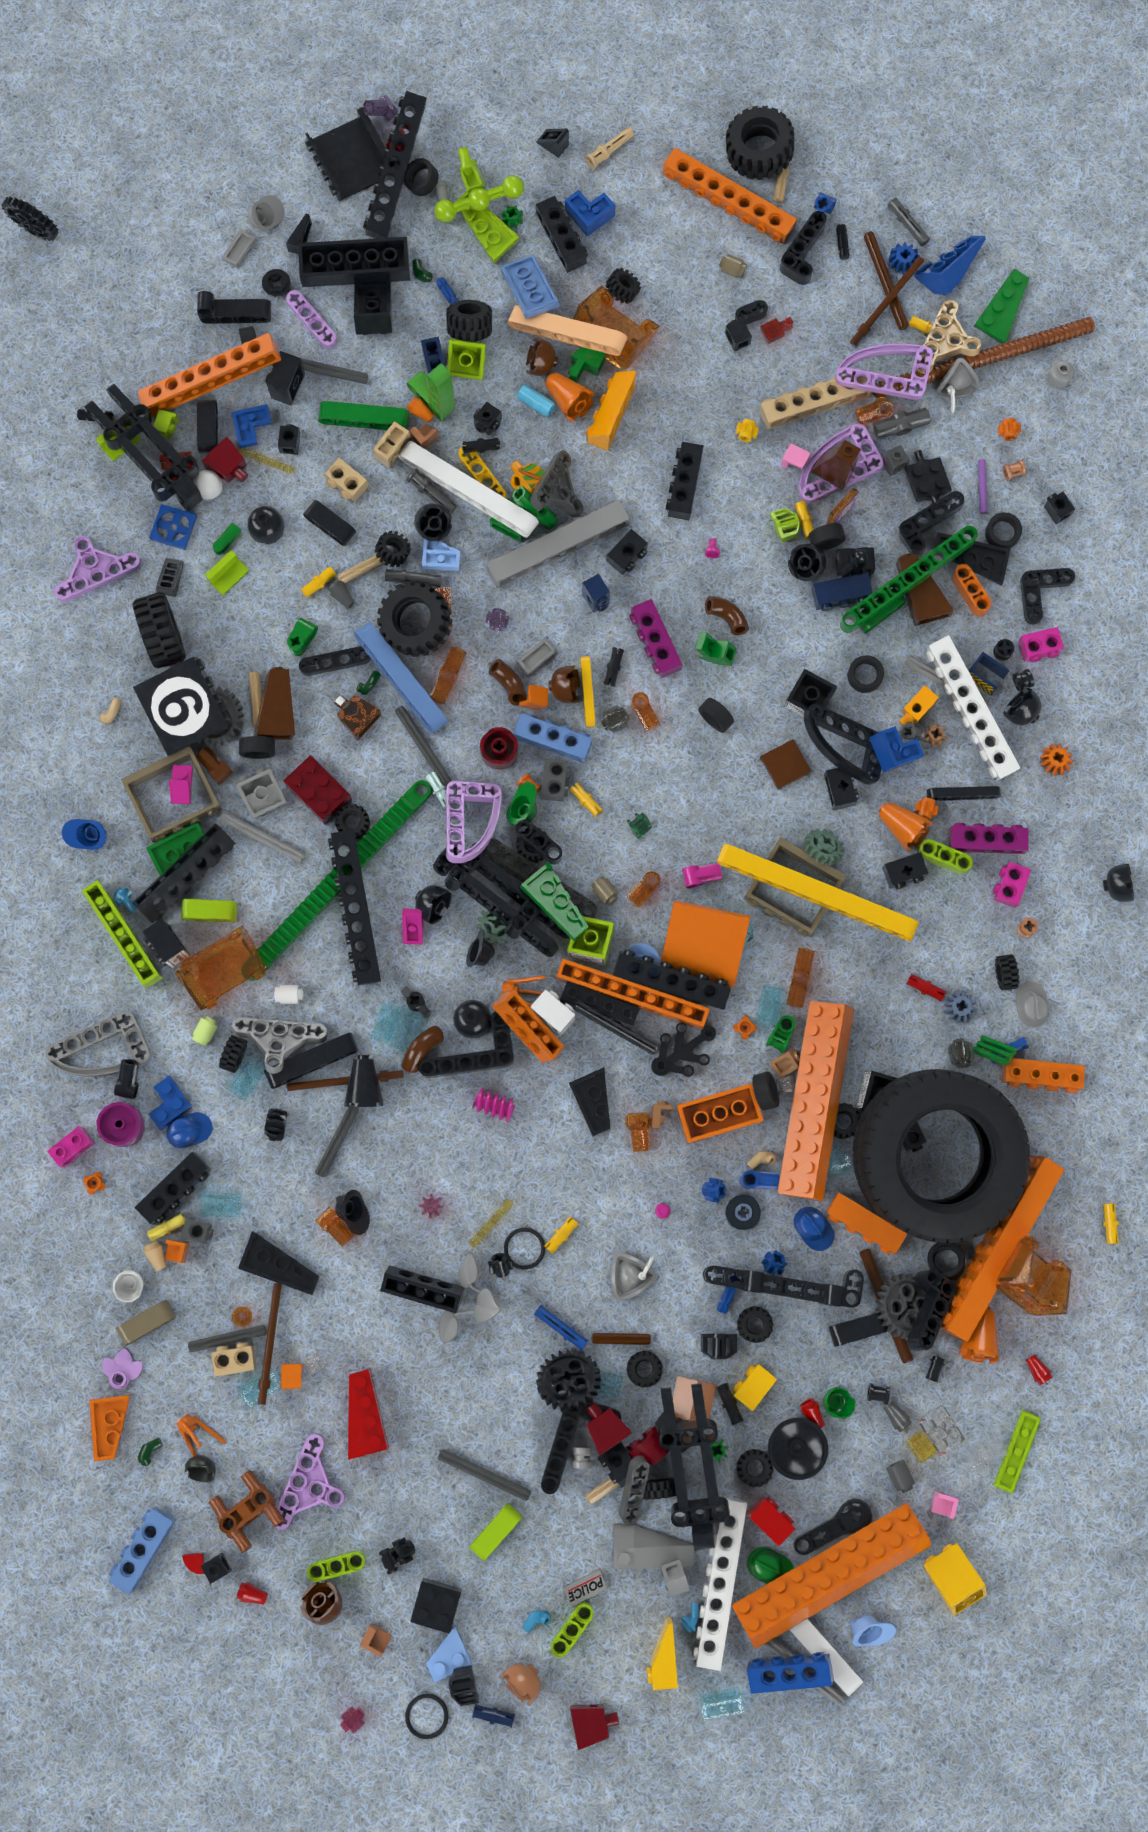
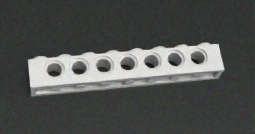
[926,635,1020,781]
[692,1498,747,1671]

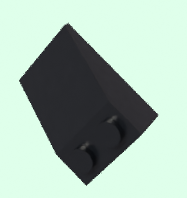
[354,282,392,335]

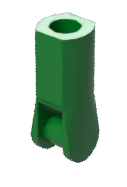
[213,523,241,555]

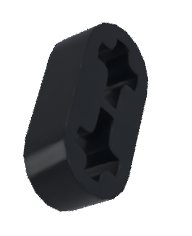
[735,300,768,325]

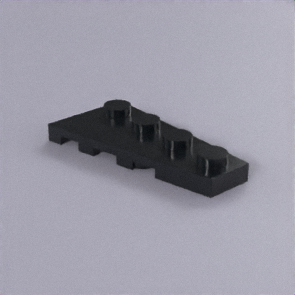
[934,532,1011,586]
[238,1231,320,1295]

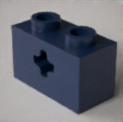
[421,337,446,374]
[582,573,610,613]

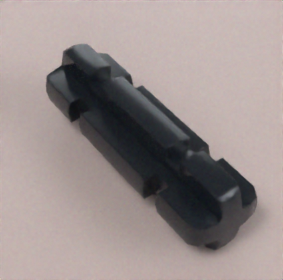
[836,224,850,260]
[77,409,114,422]

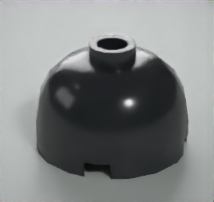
[414,503,452,542]
[247,506,285,544]
[788,543,826,581]
[1003,688,1042,726]
[1103,863,1134,902]
[415,885,452,925]
[453,1000,491,1038]

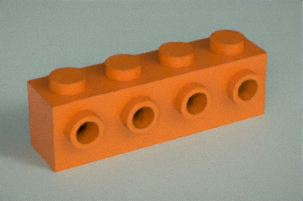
[1002,1058,1085,1093]
[825,1192,907,1255]

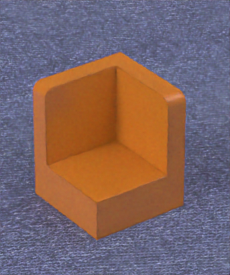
[519,684,548,710]
[165,1240,189,1263]
[281,1363,304,1389]

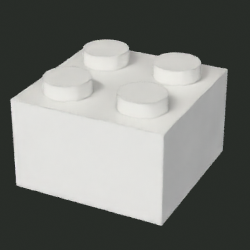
[530,989,575,1037]

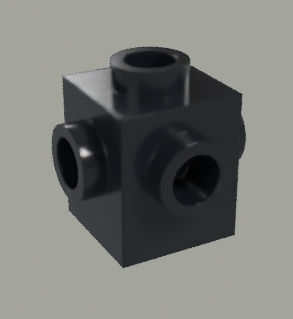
[473,401,502,435]

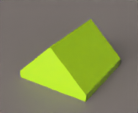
[447,338,487,380]

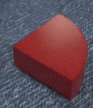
[182,1553,204,1575]

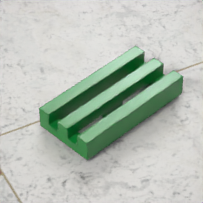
[972,1035,1017,1066]

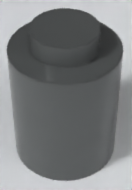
[886,1460,915,1493]

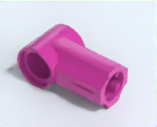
[682,863,722,888]

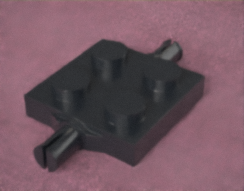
[904,450,952,510]

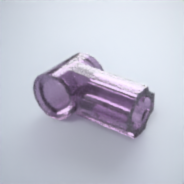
[363,95,398,121]

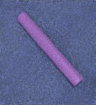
[978,459,988,514]

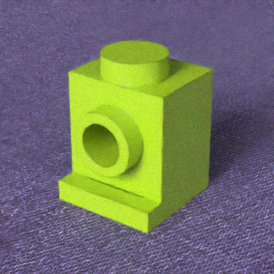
[153,409,179,440]

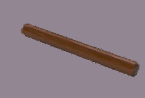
[864,231,908,330]
[859,1249,913,1363]

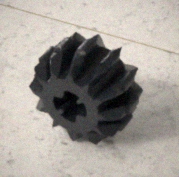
[264,1108,288,1142]

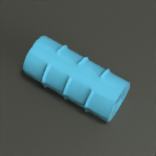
[517,384,556,418]

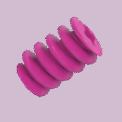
[472,1088,515,1123]

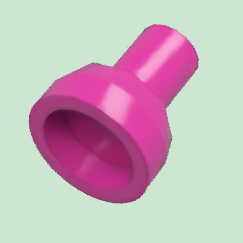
[705,538,720,558]
[655,1203,671,1219]

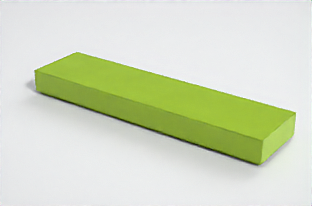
[993,1410,1041,1494]

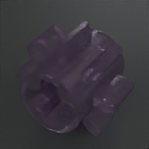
[485,608,510,631]

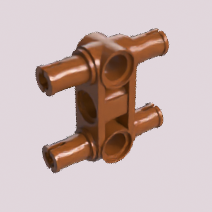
[208,1470,285,1553]

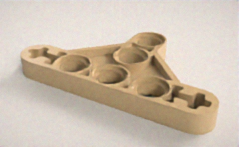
[917,300,981,374]

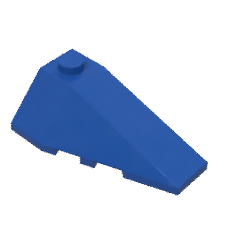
[914,236,986,295]

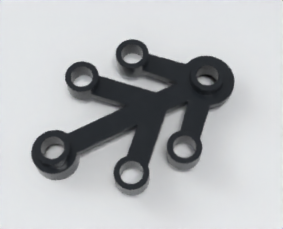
[651,1022,716,1077]

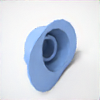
[850,1615,896,1647]

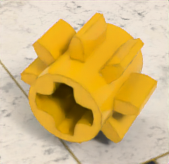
[735,419,759,442]

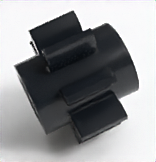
[488,1253,513,1278]
[390,1537,415,1565]

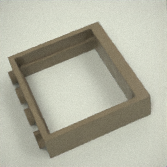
[121,746,222,843]
[744,837,846,937]

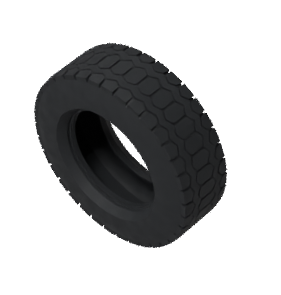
[852,1069,1030,1243]

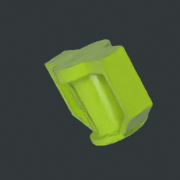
[770,508,800,542]

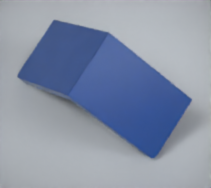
[565,190,616,236]
[869,726,925,773]

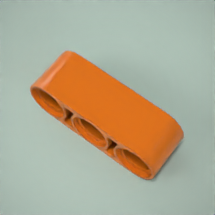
[952,564,991,617]

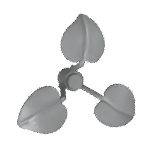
[439,1253,502,1343]

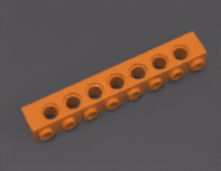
[663,148,797,244]
[137,333,281,417]
[556,958,710,1030]

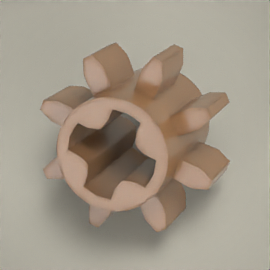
[924,724,947,748]

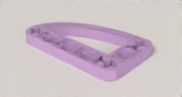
[835,344,933,400]
[799,423,883,504]
[445,781,501,863]

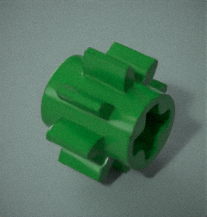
[502,206,523,229]
[711,1438,729,1463]

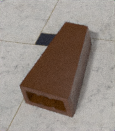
[811,440,861,490]
[896,553,953,626]
[254,667,295,740]

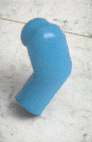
[522,1610,551,1633]

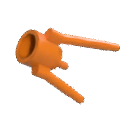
[501,976,545,1007]
[176,1414,226,1456]

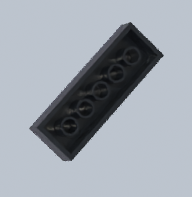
[298,236,411,287]

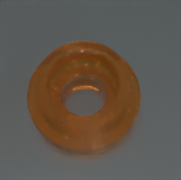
[232,1307,252,1327]

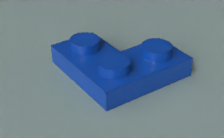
[232,404,272,449]
[148,1075,193,1130]

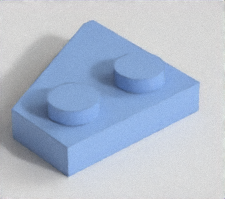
[422,539,460,571]
[426,1626,472,1683]

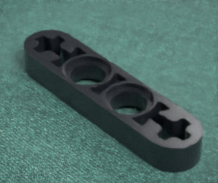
[299,646,371,676]
[926,786,1001,801]

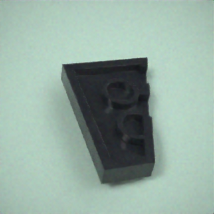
[569,1067,610,1137]

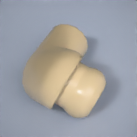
[100,698,122,725]
[747,1151,776,1171]

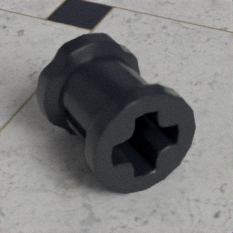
[867,1383,890,1405]

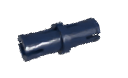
[472,1704,515,1728]

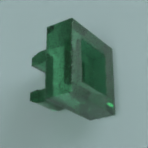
[627,812,652,839]

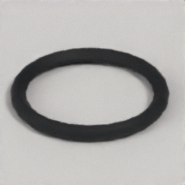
[504,1227,545,1270]
[405,1694,448,1739]

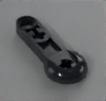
[793,1498,872,1555]

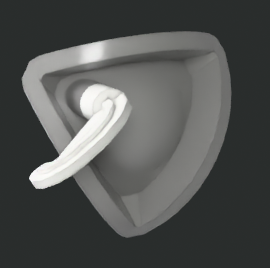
[936,358,980,414]
[611,1253,656,1301]

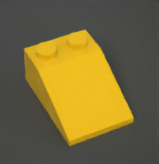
[646,1617,678,1690]

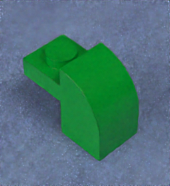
[568,347,606,382]
[695,632,737,666]

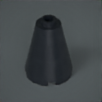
[344,1055,383,1107]

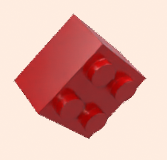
[746,1495,796,1547]

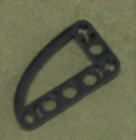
[804,704,882,785]

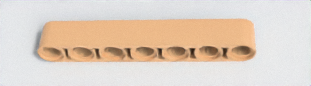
[507,305,627,356]

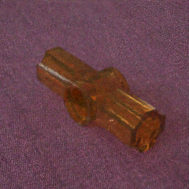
[430,647,467,704]
[786,948,815,1008]

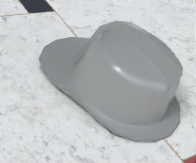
[246,195,284,231]
[1016,981,1048,1027]

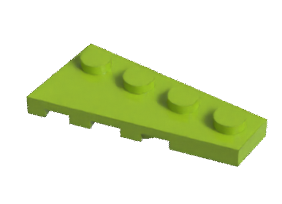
[457,191,519,263]

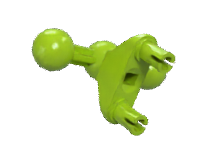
[434,147,524,223]

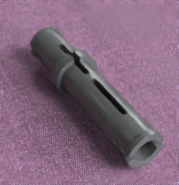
[888,197,930,247]
[385,569,442,587]

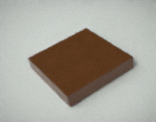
[760,739,812,790]

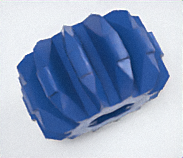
[888,242,920,275]

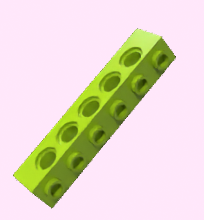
[81,880,163,989]

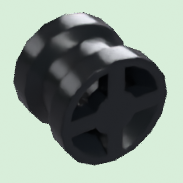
[993,639,1015,661]
[1012,669,1034,692]

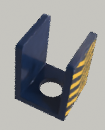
[969,652,1010,696]

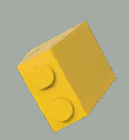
[923,1543,987,1617]

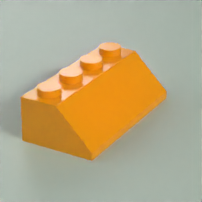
[586,371,636,451]

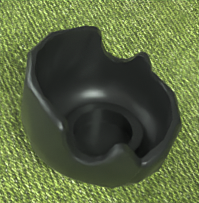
[185,1455,216,1482]

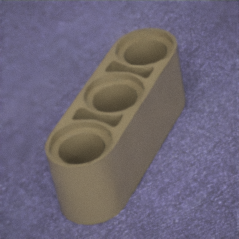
[115,1300,176,1346]

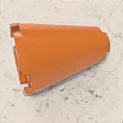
[545,372,594,422]
[879,802,933,852]
[958,1307,999,1364]

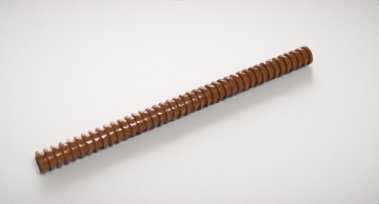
[873,316,1095,399]

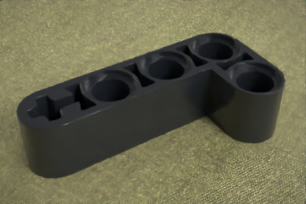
[780,211,827,285]
[197,291,271,324]
[898,491,964,556]
[907,1269,956,1351]

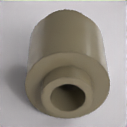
[719,254,747,278]
[591,876,619,905]

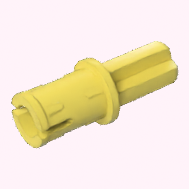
[147,1213,185,1241]

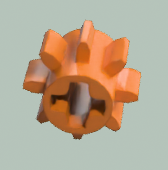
[998,418,1021,441]
[914,797,939,820]

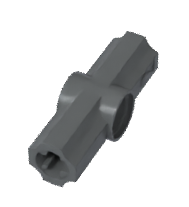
[873,407,931,439]

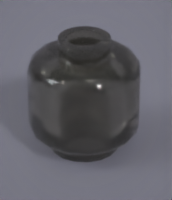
[601,705,630,733]
[948,1038,975,1069]

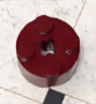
[480,727,518,770]
[627,1426,670,1465]

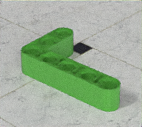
[406,364,455,421]

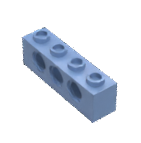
[513,713,592,763]
[108,1507,176,1594]

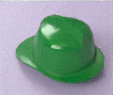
[506,782,537,825]
[747,1547,794,1584]

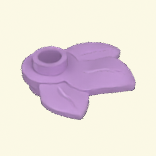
[102,1349,143,1389]

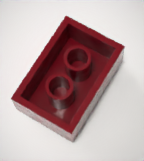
[283,755,352,825]

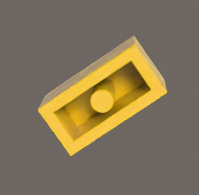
[732,1363,777,1411]

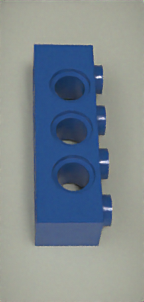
[747,1652,834,1694]

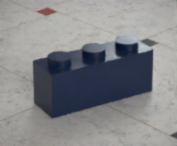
[811,573,873,611]

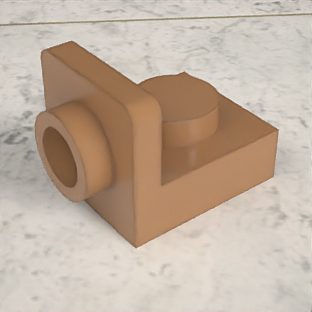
[770,1047,801,1079]
[651,1101,673,1130]

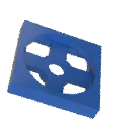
[149,504,197,550]

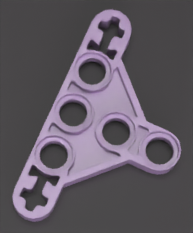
[54,536,141,602]
[276,1434,345,1530]

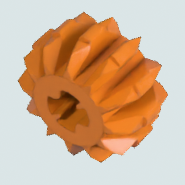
[1040,743,1073,776]

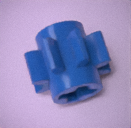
[702,1178,726,1203]
[761,1250,788,1276]

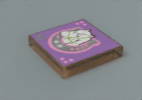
[826,488,859,524]

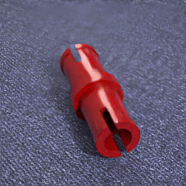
[906,973,946,1002]

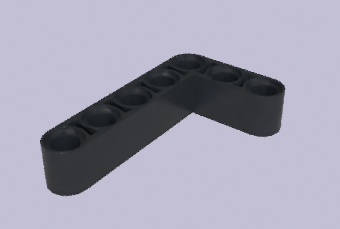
[419,1011,514,1078]
[541,1400,622,1494]

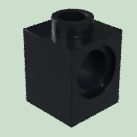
[725,318,752,352]
[278,424,301,455]
[1044,491,1075,524]
[903,1122,927,1153]
[201,1553,232,1584]

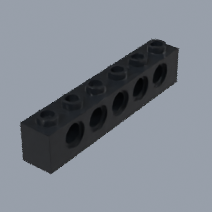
[132,823,236,923]
[613,949,731,1010]

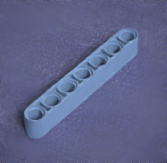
[354,622,448,734]

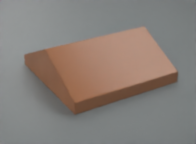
[673,1376,716,1421]

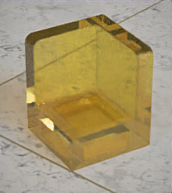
[904,1430,937,1464]

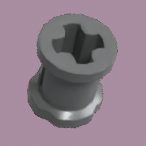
[901,723,926,741]

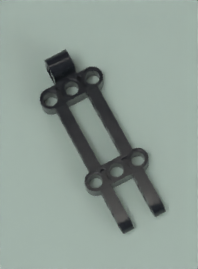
[84,384,203,512]
[433,843,569,957]
[702,1266,864,1308]
[659,1383,730,1551]

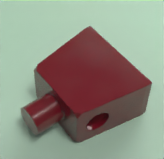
[202,436,248,483]
[586,1403,632,1455]
[570,1704,620,1750]

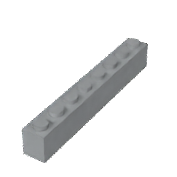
[486,500,630,588]

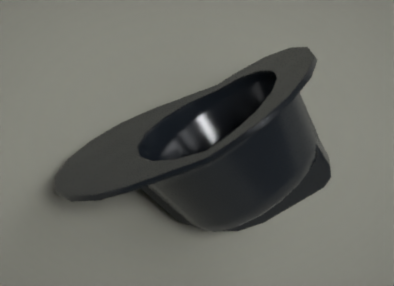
[466,929,495,967]
[335,1190,370,1235]

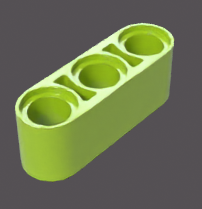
[917,839,973,874]
[181,899,238,923]
[468,1503,523,1562]
[307,1550,367,1582]
[551,1601,594,1658]

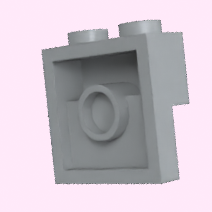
[235,766,287,819]

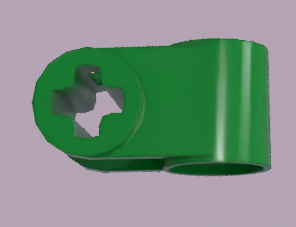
[287,618,318,656]
[765,1015,796,1054]

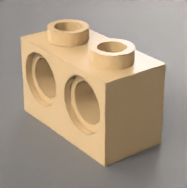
[373,421,411,469]
[325,458,369,503]
[211,1342,257,1377]

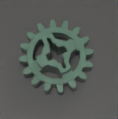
[803,828,845,866]
[477,910,513,946]

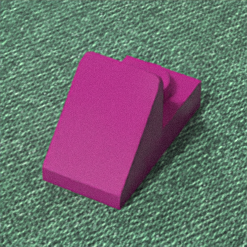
[169,765,193,805]
[402,908,424,945]

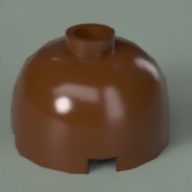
[526,337,558,376]
[548,665,581,704]
[301,1581,343,1625]

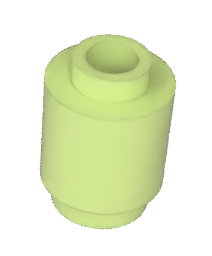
[192,1016,218,1046]

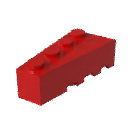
[348,1368,389,1460]

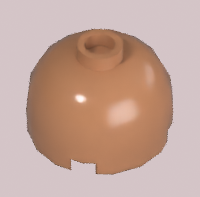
[500,1663,541,1706]

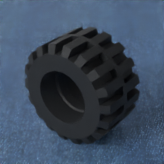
[446,300,492,342]

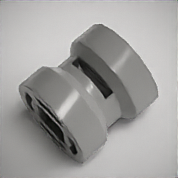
[572,1446,592,1469]

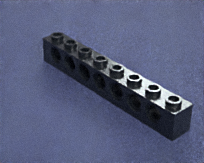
[363,91,427,238]
[328,829,381,986]

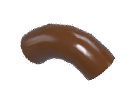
[705,596,749,635]
[488,659,527,706]
[401,1026,444,1073]

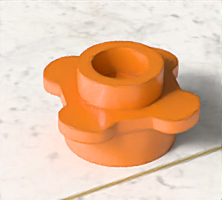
[733,1016,757,1040]
[83,1172,106,1195]

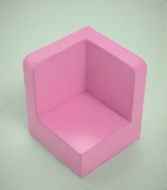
[781,444,810,469]
[930,1491,959,1519]

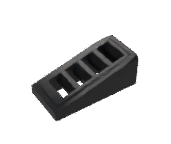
[286,214,312,254]
[156,558,184,597]

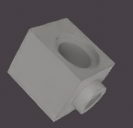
[661,1560,690,1597]

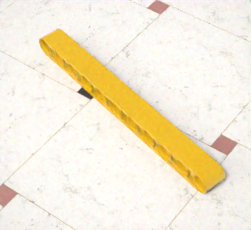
[716,844,919,941]

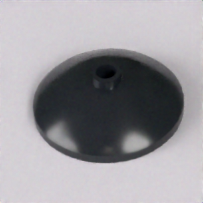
[768,1418,829,1480]

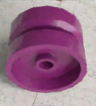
[96,1102,145,1147]

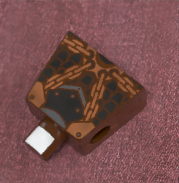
[334,695,381,741]

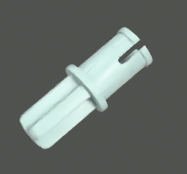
[426,772,453,809]

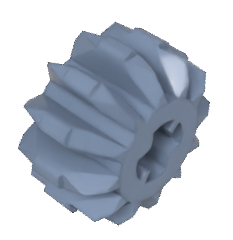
[944,991,977,1024]

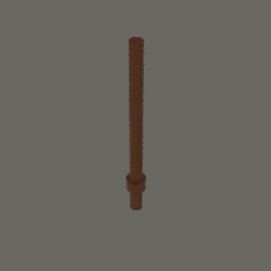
[850,256,924,346]
[287,1070,404,1091]
[258,1283,282,1405]

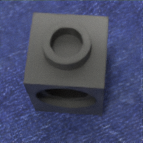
[882,445,910,476]
[181,1218,214,1244]

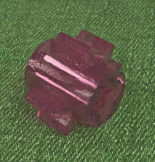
[419,1194,444,1219]
[340,1706,365,1733]

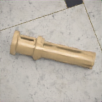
[585,127,635,169]

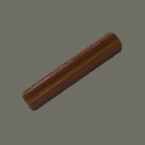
[592,1333,651,1345]

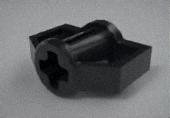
[401,986,431,1018]
[701,1334,737,1359]
[449,1665,479,1706]

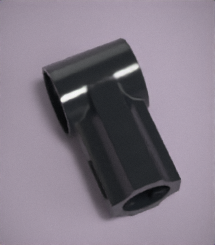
[114,1059,139,1100]

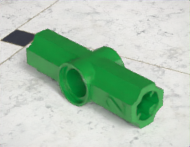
[512,486,558,529]

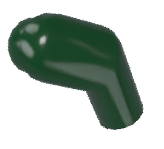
[412,259,433,282]
[356,671,381,695]
[138,1437,163,1466]

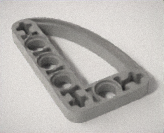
[45,1011,151,1077]

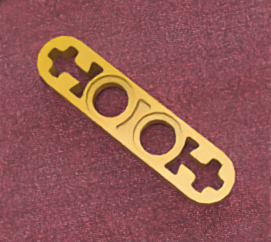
[458,445,507,499]
[580,656,595,728]

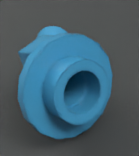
[113,888,137,914]
[680,1603,699,1633]

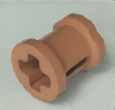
[1003,460,1026,481]
[1017,918,1038,938]

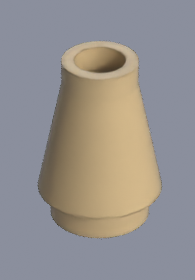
[143,1240,167,1271]

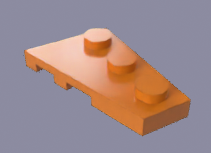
[89,1395,131,1461]

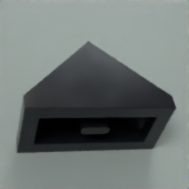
[536,128,569,158]

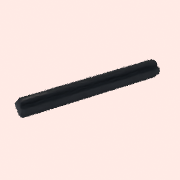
[573,1000,658,1055]

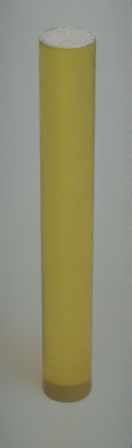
[241,448,294,474]
[468,1199,513,1248]

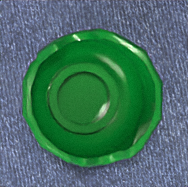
[823,1387,856,1419]

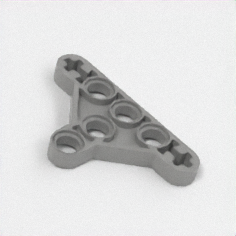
[232,1018,327,1074]

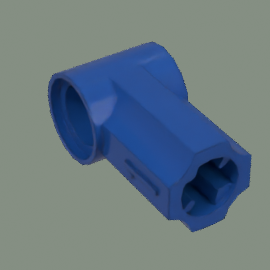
[814,192,837,215]
[739,1170,780,1190]

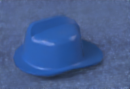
[61,819,107,850]
[166,1112,213,1148]
[794,1207,835,1251]

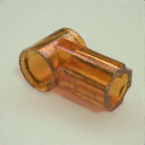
[855,397,894,425]
[630,692,660,731]
[626,871,660,908]
[625,1112,651,1152]
[315,1206,355,1247]

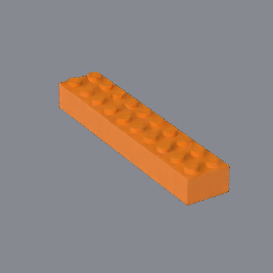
[777,1001,854,1202]
[940,1156,1065,1342]
[732,1503,932,1649]

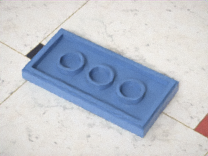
[500,254,560,319]

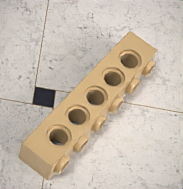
[759,370,871,430]

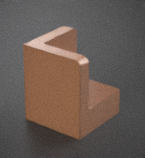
[409,424,439,449]
[360,1623,392,1657]

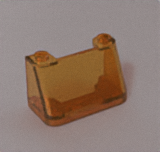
[573,285,660,370]
[175,925,267,1011]
[996,1236,1072,1316]

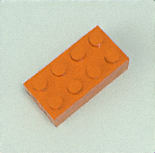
[676,1083,764,1145]

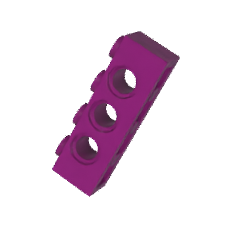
[629,599,683,678]
[949,823,1029,854]

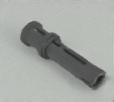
[406,468,457,514]

